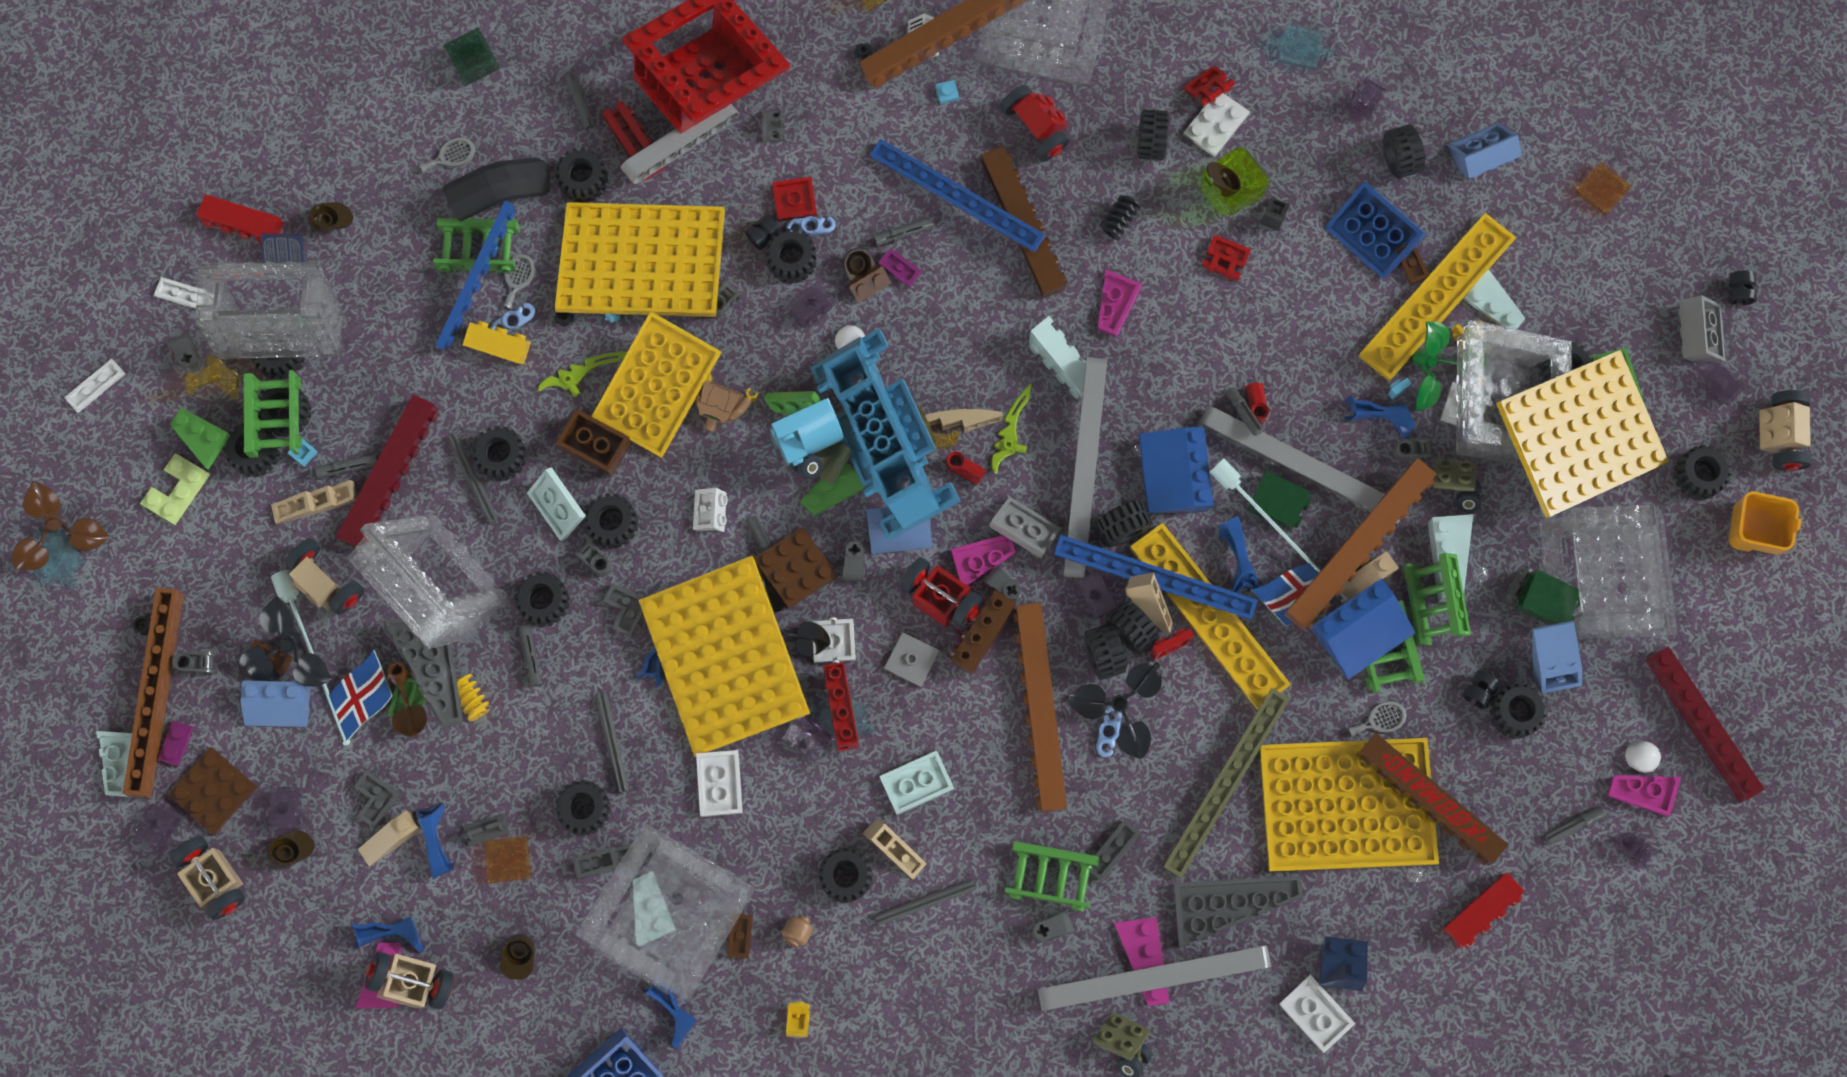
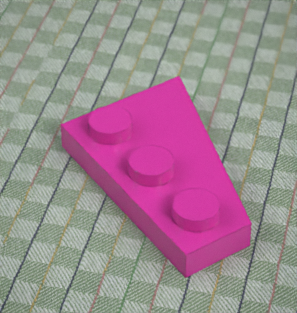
[1098,269,1142,338]
[951,535,1016,586]
[1607,775,1681,817]
[355,942,401,1009]

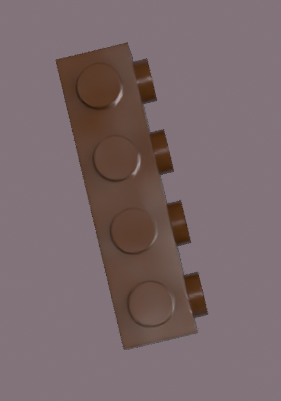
[950,591,1016,676]

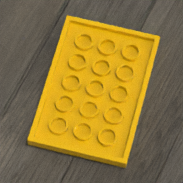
[591,311,722,458]

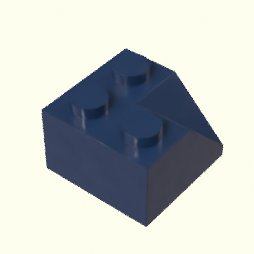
[1319,936,1368,991]

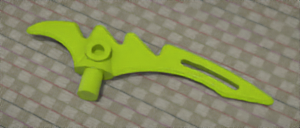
[538,351,628,397]
[991,384,1032,473]

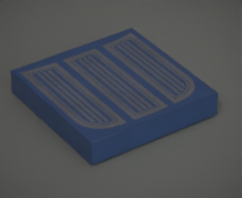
[261,233,306,275]

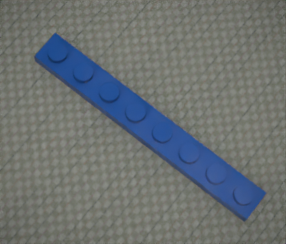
[435,200,516,350]

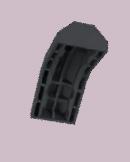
[443,158,550,222]

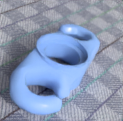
[786,216,836,236]
[490,303,535,333]
[1096,706,1122,757]

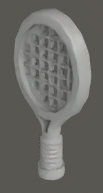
[419,138,475,173]
[502,254,535,310]
[1347,701,1407,737]

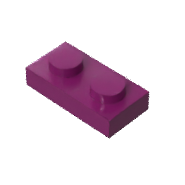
[878,248,922,288]
[158,721,194,767]

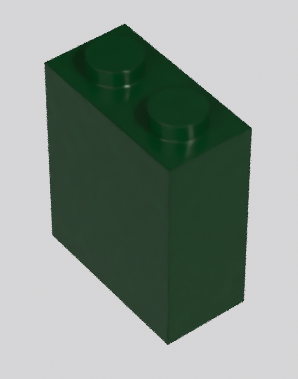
[1247,470,1311,532]
[1515,570,1582,625]

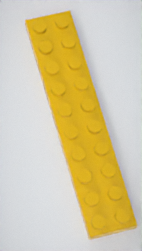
[1358,213,1516,382]
[1130,523,1291,710]

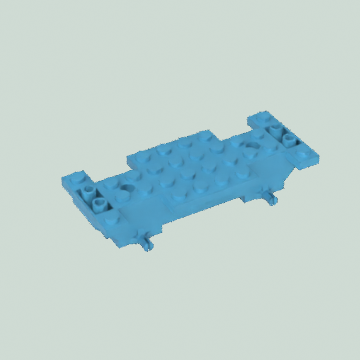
[810,328,961,541]

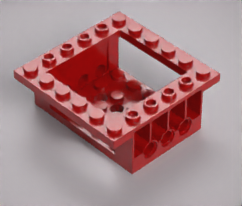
[622,0,790,133]

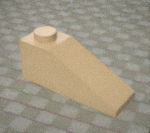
[1341,551,1399,604]
[1126,572,1173,635]
[358,810,422,867]
[862,818,927,879]

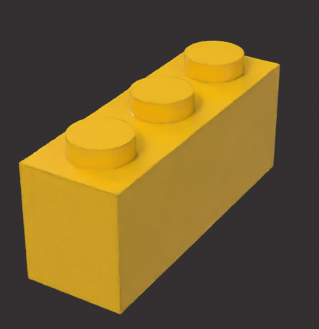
[463,320,531,365]

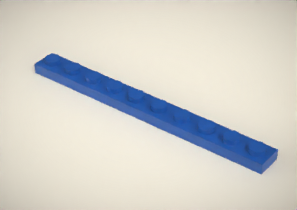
[870,139,1045,253]
[1054,535,1258,620]

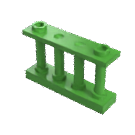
[433,218,520,273]
[244,370,302,458]
[1404,553,1471,646]
[1366,600,1425,694]
[1005,841,1099,912]

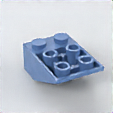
[1532,621,1582,694]

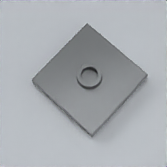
[884,632,940,688]

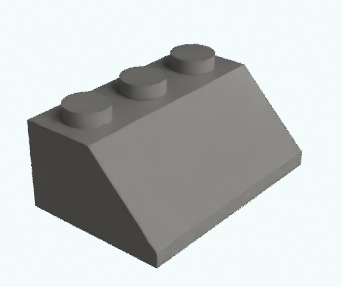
[1678,295,1726,362]

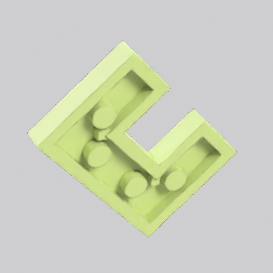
[140,453,210,525]

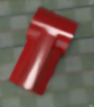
[1245,382,1269,425]
[946,451,986,486]

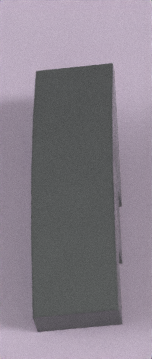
[573,837,664,879]

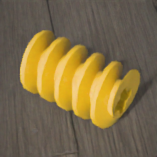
[457,674,490,721]

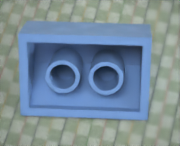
[1446,122,1522,178]
[867,507,932,554]
[240,681,311,727]

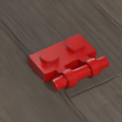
[1183,65,1235,107]
[1201,235,1251,281]

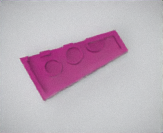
[1114,917,1169,1006]

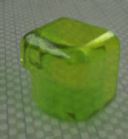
[1201,147,1269,217]

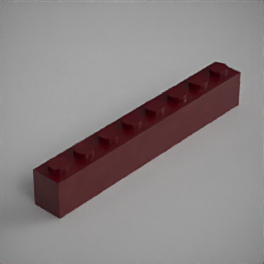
[336,394,439,551]
[1645,646,1765,803]

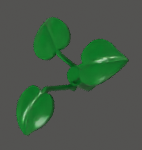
[1412,321,1483,411]

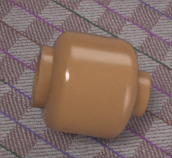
[782,915,813,948]

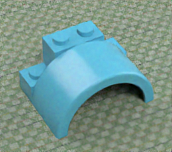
[770,398,844,467]

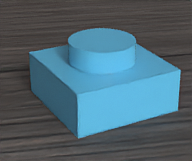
[935,80,959,104]
[1388,378,1412,400]
[287,439,318,467]

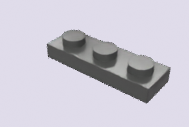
[1089,819,1141,883]

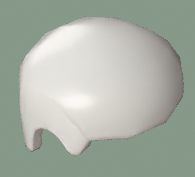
[835,325,865,350]
[1625,741,1661,773]

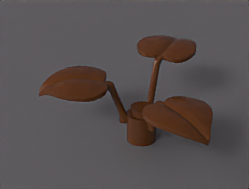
[12,481,109,570]
[382,662,427,737]

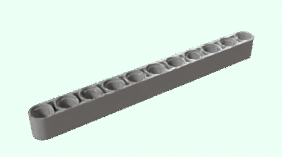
[1063,357,1107,579]
[1198,407,1400,526]
[1037,946,1272,1011]

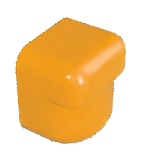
[1729,491,1801,555]

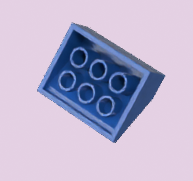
[1325,182,1427,279]
[1138,427,1214,514]
[1311,578,1416,680]
[566,1027,664,1077]

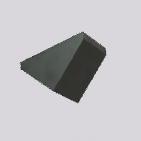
[1261,197,1290,231]

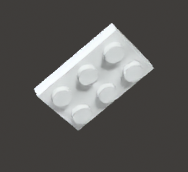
[1183,94,1250,157]
[696,750,743,817]
[1279,975,1355,1053]

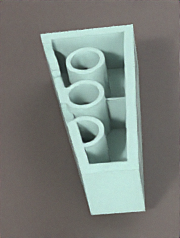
[1029,316,1086,400]
[1428,514,1473,602]

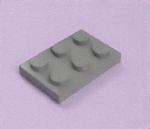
[989,497,1061,558]

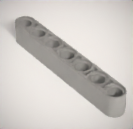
[621,104,739,184]

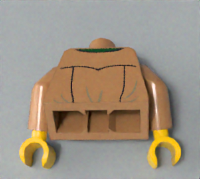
[695,373,758,432]

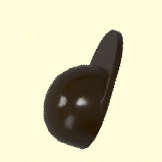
[1207,162,1241,197]
[308,202,353,234]
[842,248,876,283]
[267,830,315,869]
[500,934,535,980]

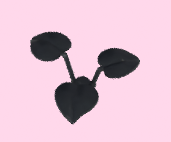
[762,579,831,656]
[239,596,332,687]
[1068,662,1162,759]

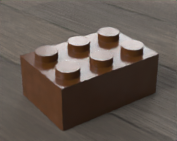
[556,409,632,478]

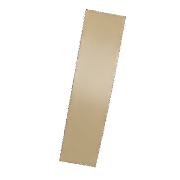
[921,409,1003,432]
[271,480,357,524]

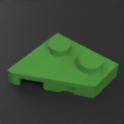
[388,678,427,718]

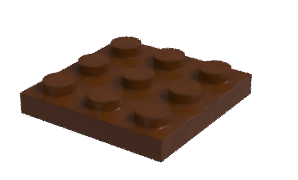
[754,527,838,610]
[167,747,258,836]

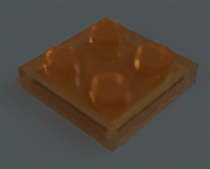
[1575,162,1632,217]
[485,836,532,884]

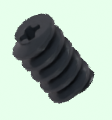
[1100,195,1141,241]

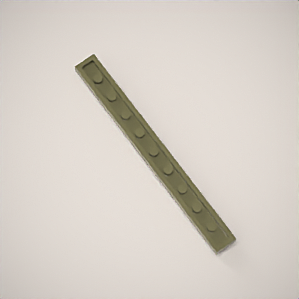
[1163,688,1290,878]

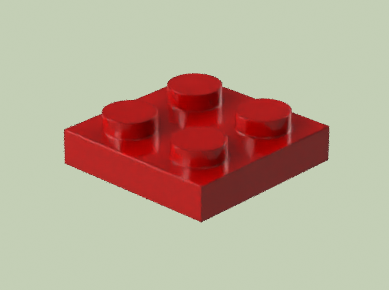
[772,177,817,222]
[1150,628,1194,661]

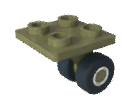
[789,442,853,484]
[1433,460,1482,513]
[1093,1012,1152,1077]

